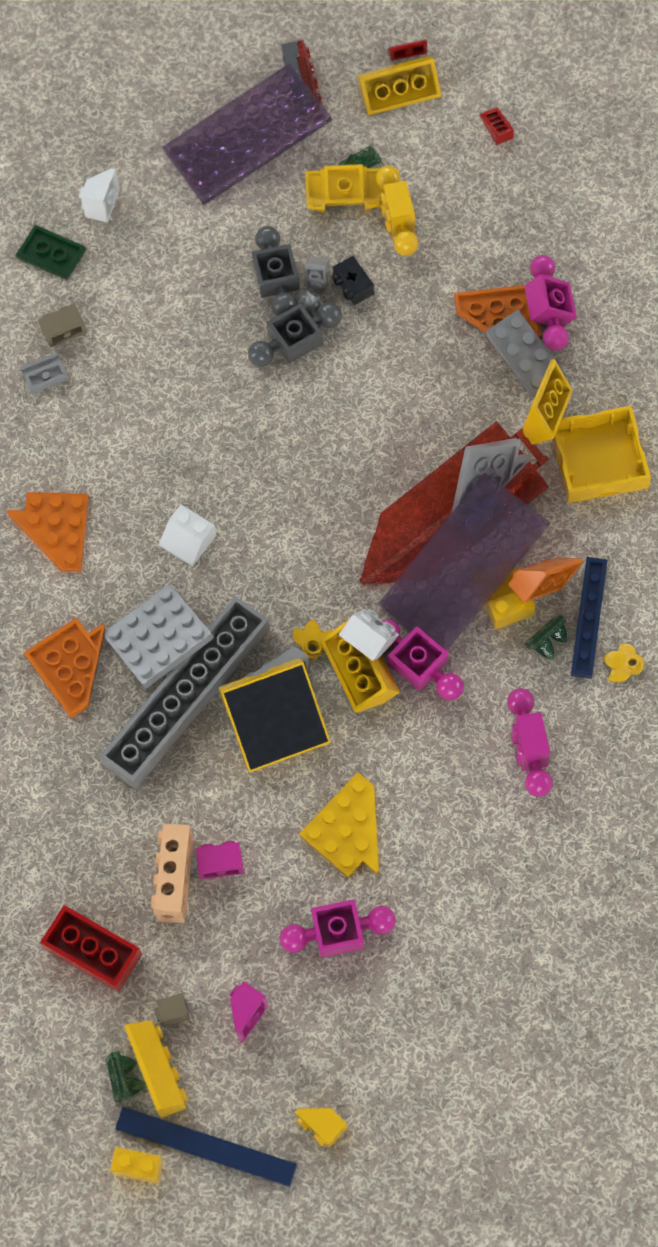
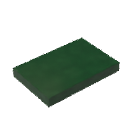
[16,225,87,280]

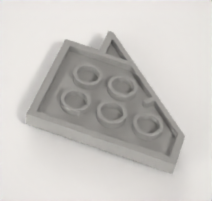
[450,438,531,524]

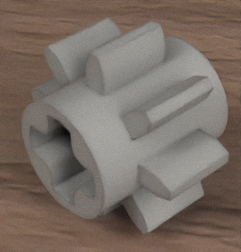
[296,290,322,315]

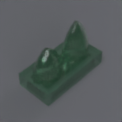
[338,145,382,169]
[524,615,567,659]
[105,1051,146,1103]

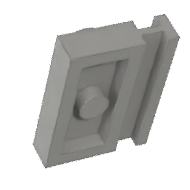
[20,353,69,394]

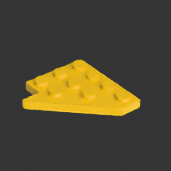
[299,772,379,878]

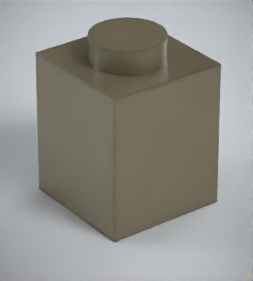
[154,993,190,1027]

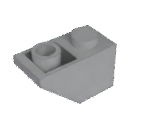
[305,257,330,290]

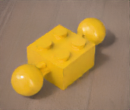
[376,165,419,256]

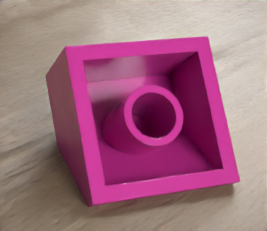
[230,981,268,1043]

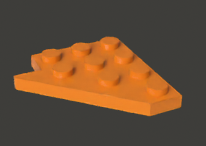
[454,285,542,340]
[7,492,89,572]
[23,618,106,719]

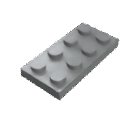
[485,309,566,398]

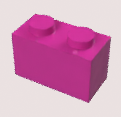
[196,841,244,880]

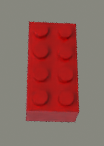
[40,905,142,993]

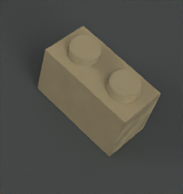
[38,303,87,348]

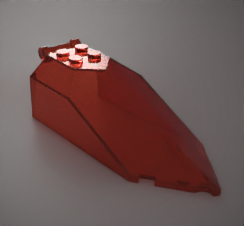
[359,421,549,585]

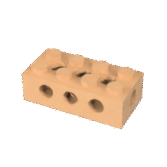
[151,824,194,923]

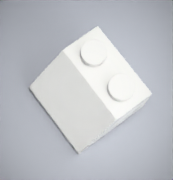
[79,168,120,222]
[159,505,217,567]

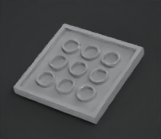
[103,583,214,689]

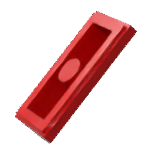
[388,39,427,61]

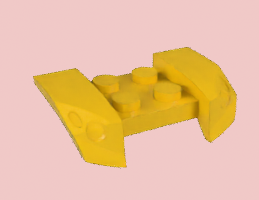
[305,165,383,214]

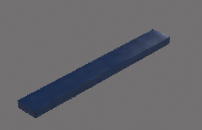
[115,1107,297,1187]

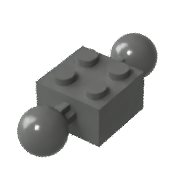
[252,226,300,316]
[248,302,342,367]

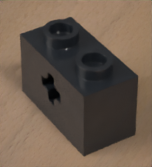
[332,256,374,305]

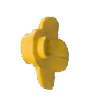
[292,619,333,659]
[603,643,645,682]

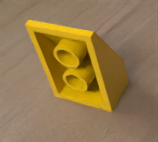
[471,561,535,630]

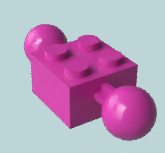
[525,255,577,351]
[382,620,464,700]
[507,688,553,797]
[279,899,396,958]

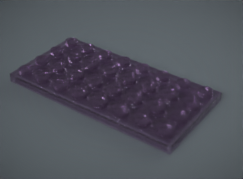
[162,63,332,206]
[378,473,550,651]

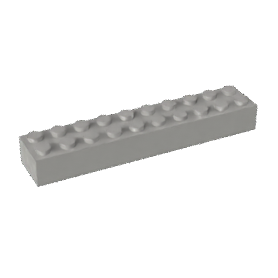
[99,596,270,790]

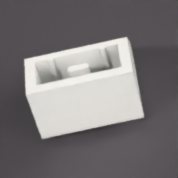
[339,609,399,661]

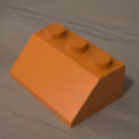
[508,557,584,603]

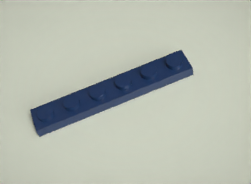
[570,557,608,679]

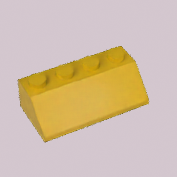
[356,56,442,116]
[523,359,573,445]
[320,620,400,713]
[124,1020,189,1119]

